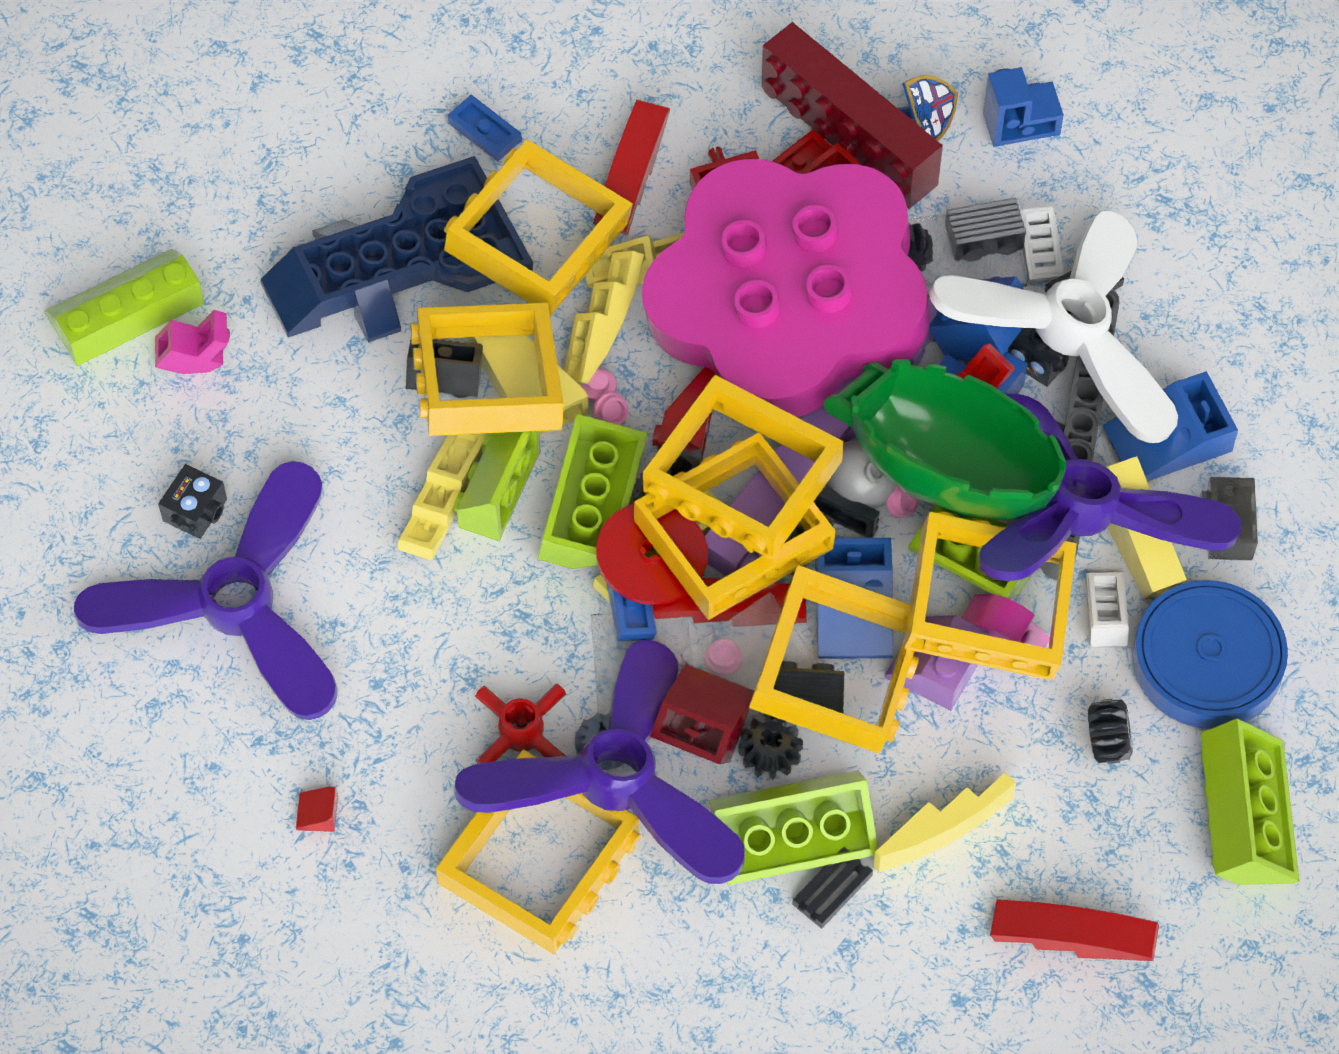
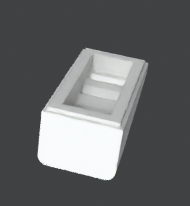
[1020,206,1064,283]
[1086,572,1129,647]

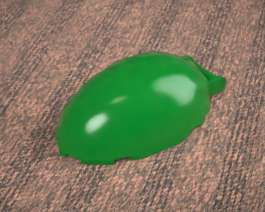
[824,359,1066,519]

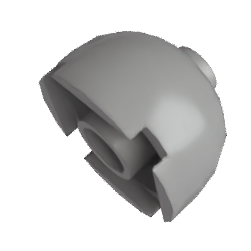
[826,438,897,509]

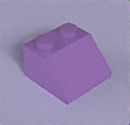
[884,615,989,711]

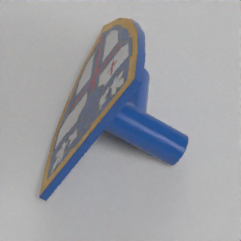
[898,75,958,141]

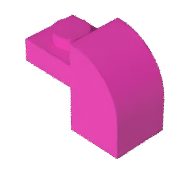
[155,310,230,374]
[961,594,1050,648]

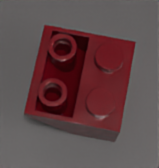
[650,664,754,765]

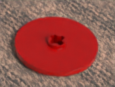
[596,504,708,605]

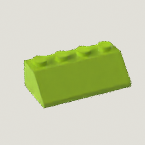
[44,249,204,366]
[537,414,648,569]
[1200,719,1300,885]
[709,770,878,885]

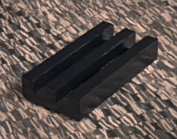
[814,486,880,538]
[792,847,873,929]

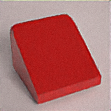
[296,786,338,832]

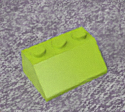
[454,431,541,542]
[908,506,1033,599]

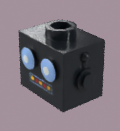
[1008,328,1069,387]
[158,464,227,539]

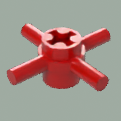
[475,684,566,764]

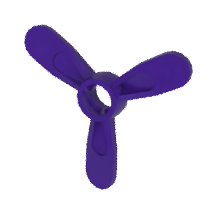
[978,394,1241,581]
[74,461,338,720]
[454,640,745,884]

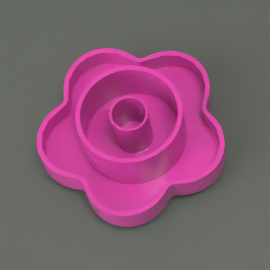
[642,159,930,418]

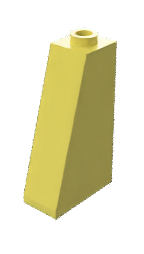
[468,335,589,435]
[1106,456,1187,600]

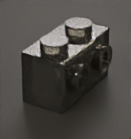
[1200,477,1258,560]

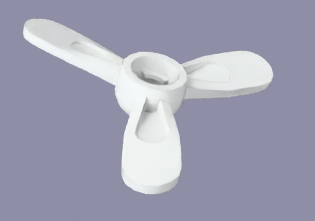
[929,211,1178,443]

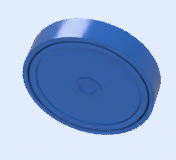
[1133,580,1288,729]

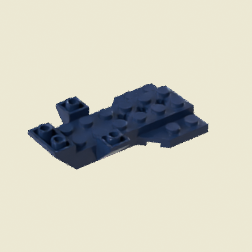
[260,156,533,343]

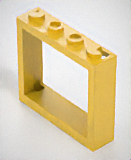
[444,139,633,316]
[410,303,564,436]
[643,375,843,560]
[634,432,835,620]
[904,511,1077,681]
[749,565,927,754]
[436,749,642,954]

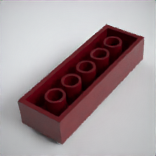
[761,22,943,209]

